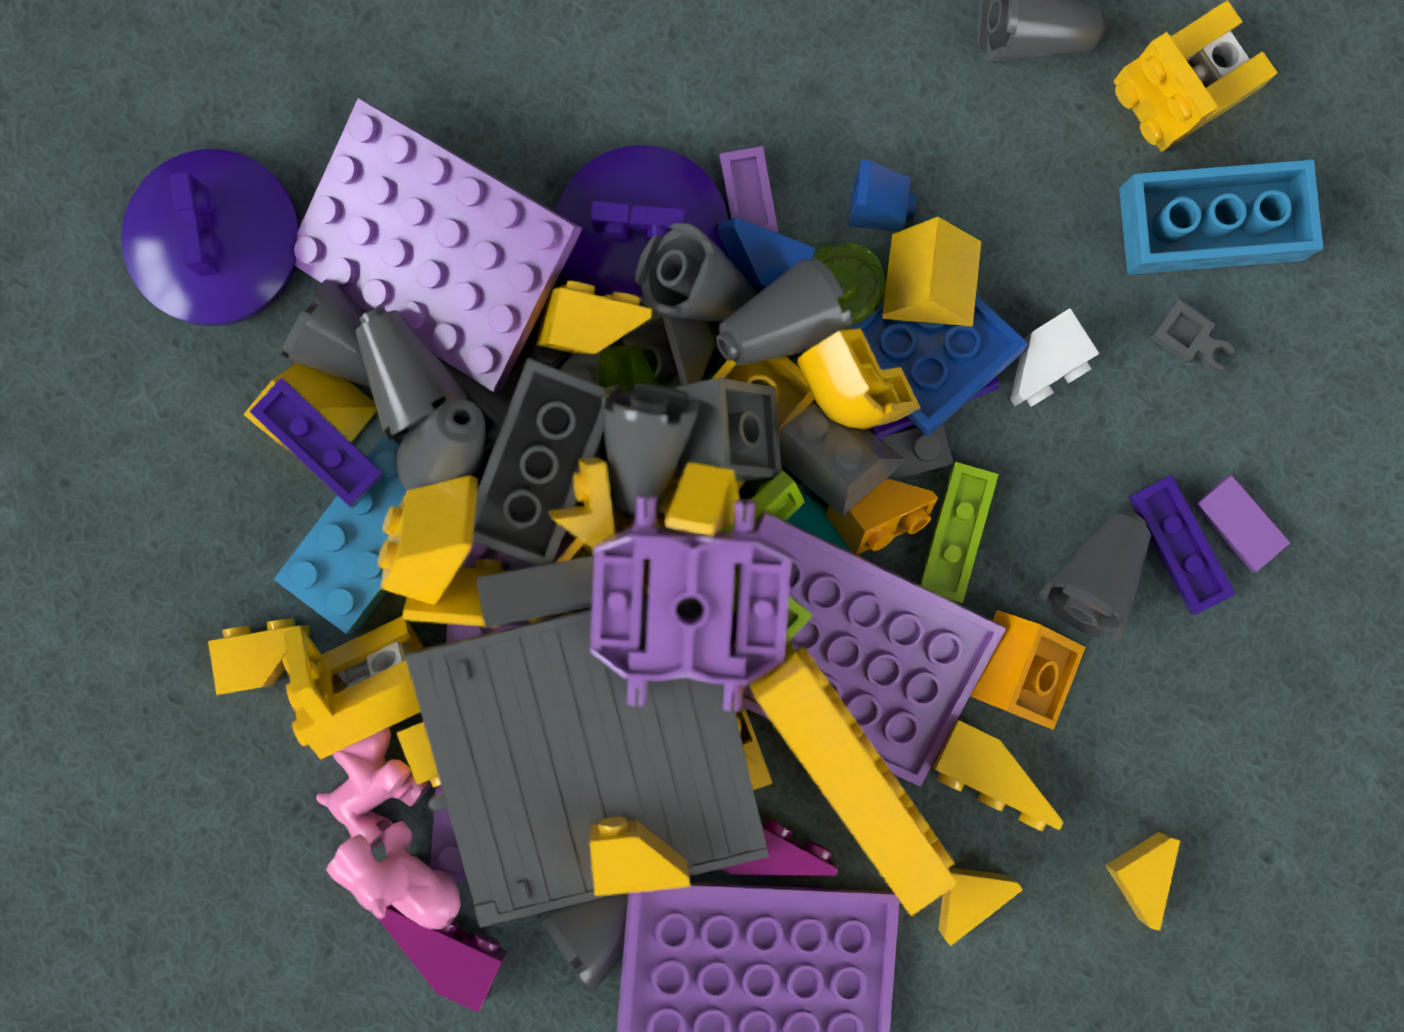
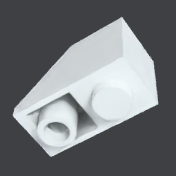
[1010,308,1099,407]

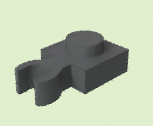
[1149,299,1235,372]

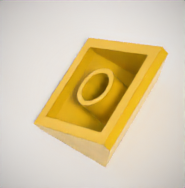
[882,217,981,327]

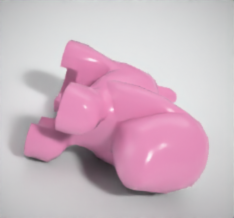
[316,727,431,850]
[326,821,461,929]

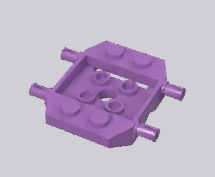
[590,494,791,712]

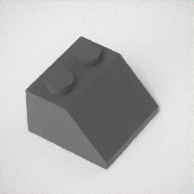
[674,378,781,482]
[779,403,905,516]

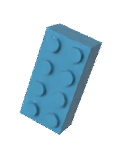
[1119,160,1323,275]
[274,435,407,634]

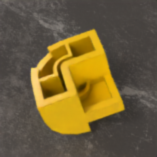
[797,329,921,429]

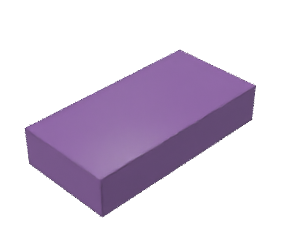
[719,146,779,233]
[1193,475,1290,572]

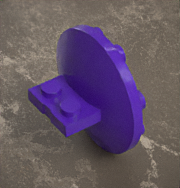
[555,145,729,308]
[121,149,301,326]

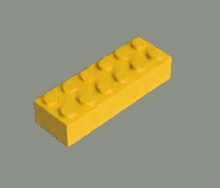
[749,641,957,916]

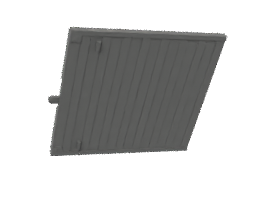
[405,594,769,928]

